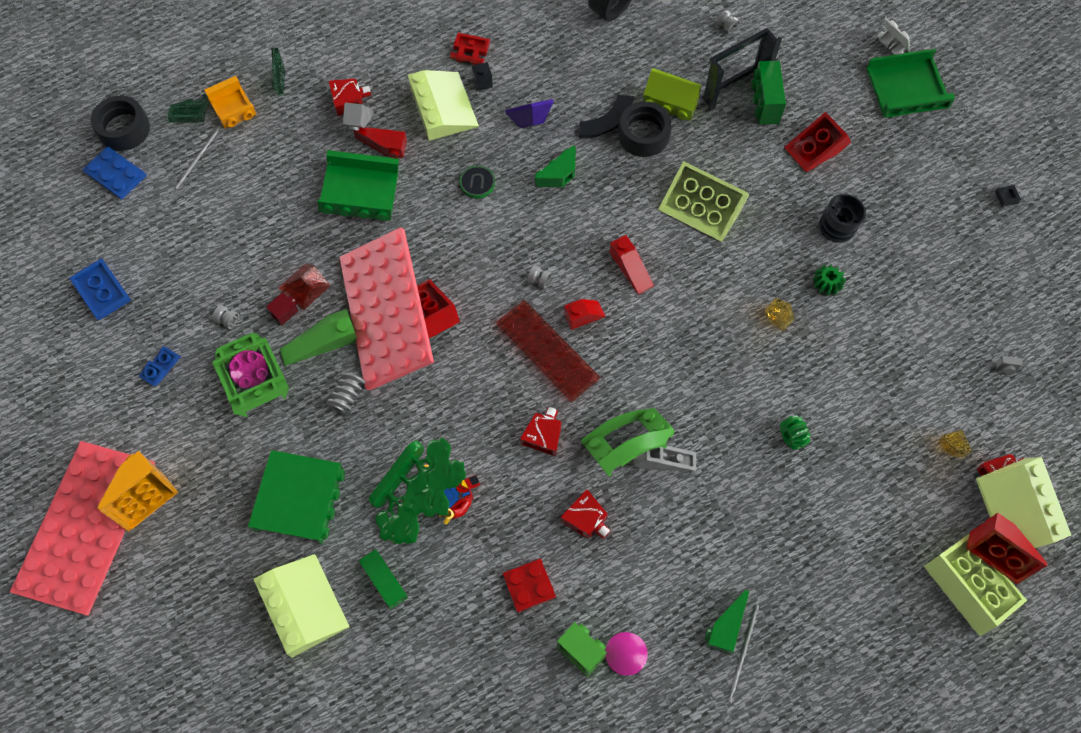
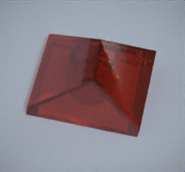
[278,263,331,310]

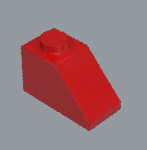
[564,299,606,330]

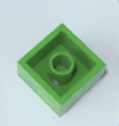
[557,622,607,677]

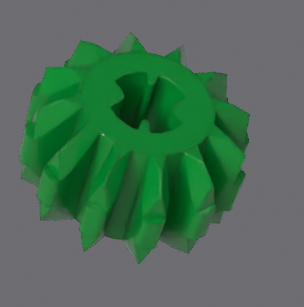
[813,264,846,296]
[780,415,811,450]

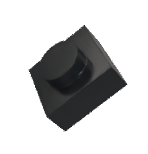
[995,185,1021,207]

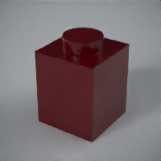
[266,292,298,325]

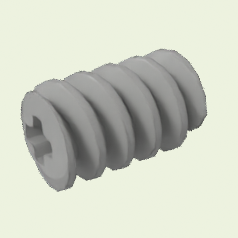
[326,373,366,416]

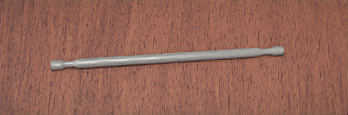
[174,124,223,189]
[291,215,345,239]
[727,604,759,703]

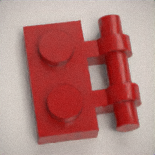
[450,33,490,65]

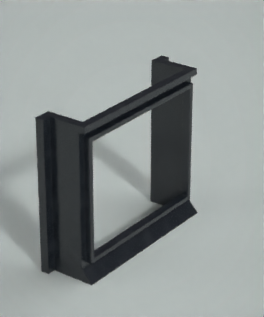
[701,28,782,112]

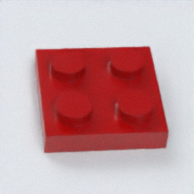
[503,558,556,613]

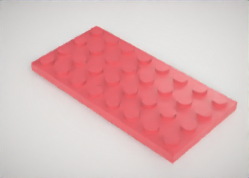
[339,227,434,390]
[10,441,155,616]

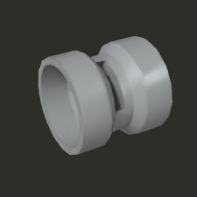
[717,10,740,34]
[527,265,552,289]
[212,305,239,330]

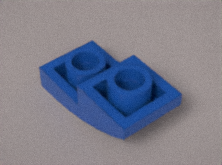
[138,346,181,386]

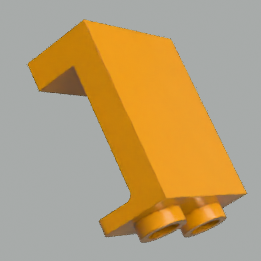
[204,76,257,129]

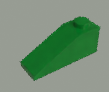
[704,590,750,655]

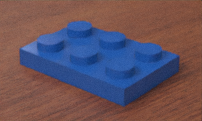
[82,146,147,200]
[69,258,131,321]

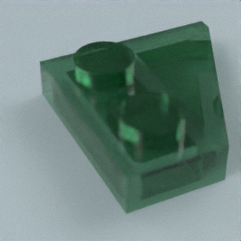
[271,48,285,96]
[167,94,208,123]

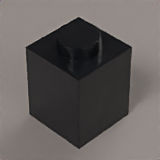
[471,62,493,91]

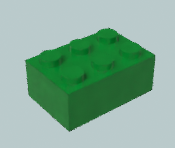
[751,61,786,125]

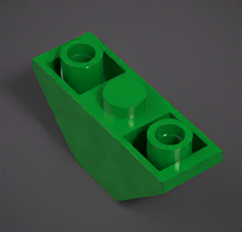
[535,145,576,187]

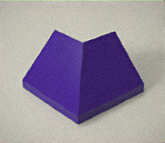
[505,99,554,128]

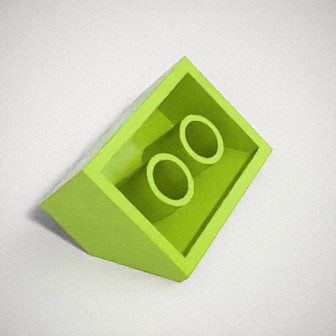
[642,68,702,121]

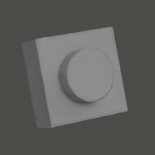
[996,356,1022,374]

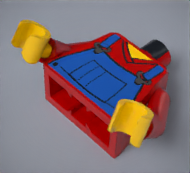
[424,465,480,524]

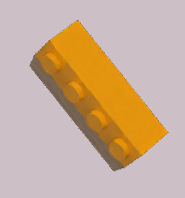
[97,451,178,531]

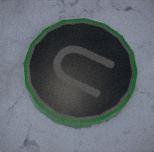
[460,166,495,199]

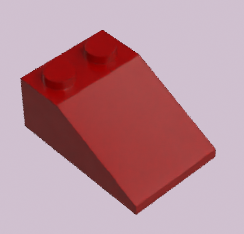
[784,111,851,172]
[417,279,460,338]
[966,513,1047,584]

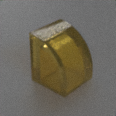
[764,298,795,331]
[938,430,972,458]

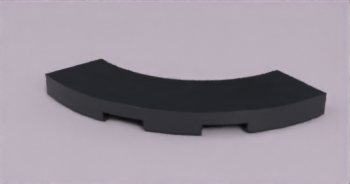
[579,95,634,138]

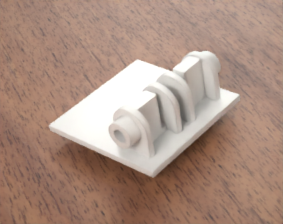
[877,18,910,55]

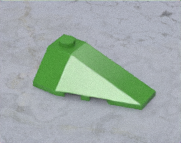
[280,309,357,366]

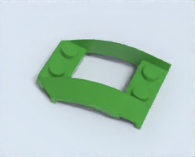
[212,332,289,417]
[581,408,675,477]

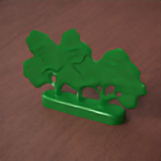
[368,437,466,545]

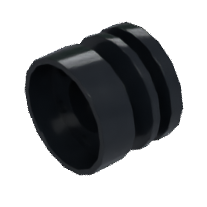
[819,194,866,243]

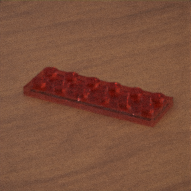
[496,300,600,403]

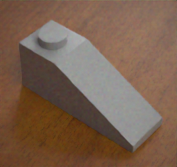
[343,103,374,131]
[633,446,696,472]

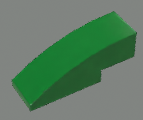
[359,549,408,610]

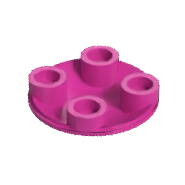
[229,350,269,388]
[605,632,648,676]

